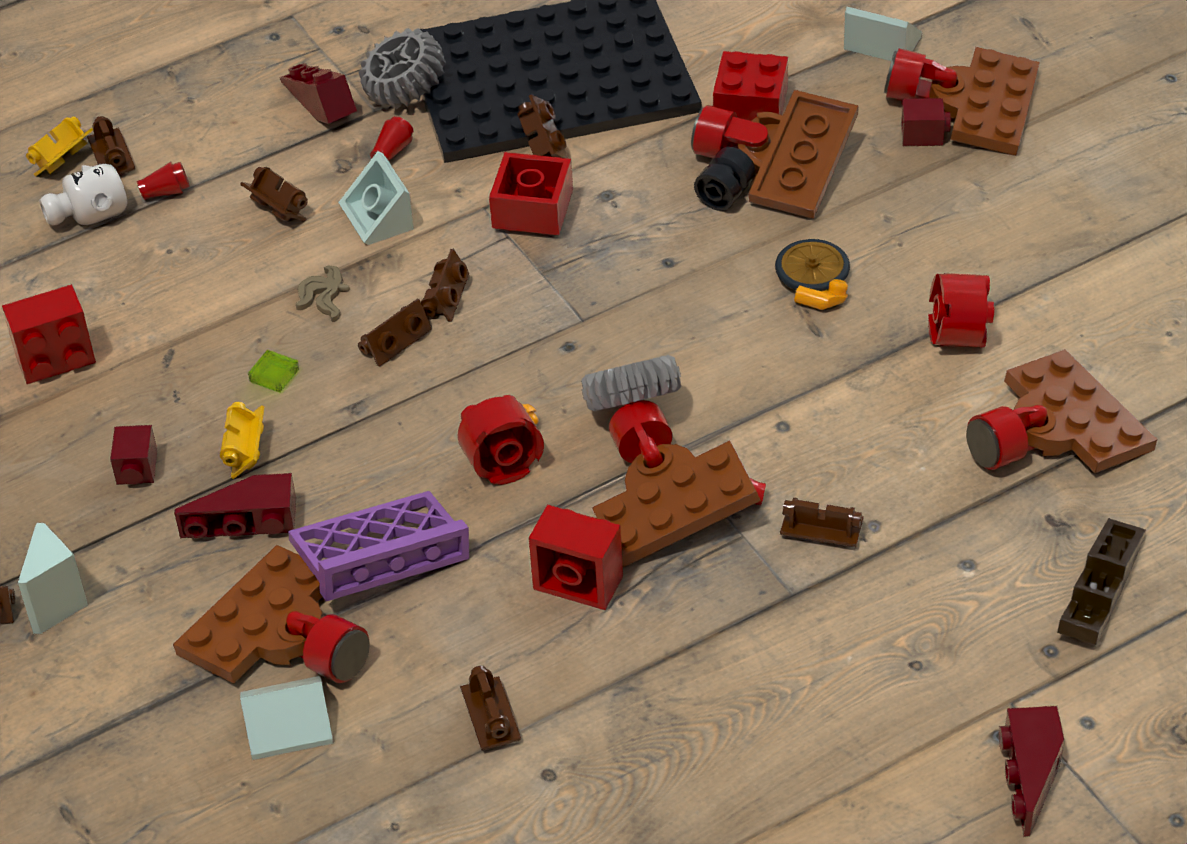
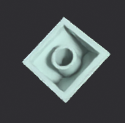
[844,7,922,61]
[338,151,414,245]
[18,523,88,634]
[240,676,333,760]

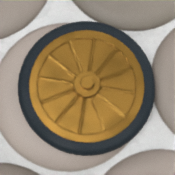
[775,239,850,291]

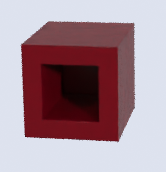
[901,98,951,146]
[110,425,158,485]

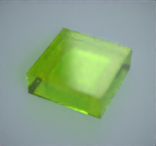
[248,350,299,392]

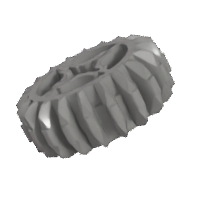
[358,28,446,109]
[581,355,681,411]

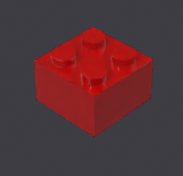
[713,51,788,121]
[489,152,573,235]
[2,284,96,384]
[528,504,623,610]

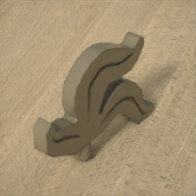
[296,265,350,322]

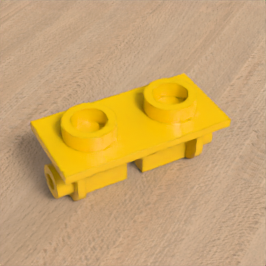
[26,116,93,177]
[220,402,265,479]

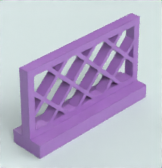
[288,491,469,602]

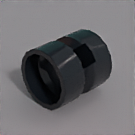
[694,147,756,211]

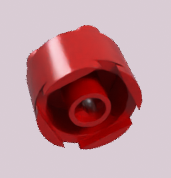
[928,273,994,348]
[457,395,544,485]

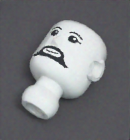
[39,164,127,225]

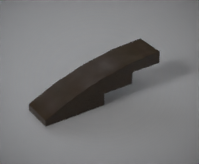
[1057,518,1146,645]

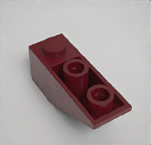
[280,63,357,124]
[174,473,296,538]
[998,706,1064,837]

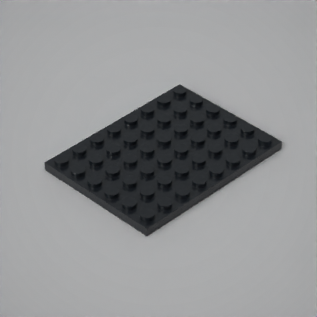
[420,0,702,163]

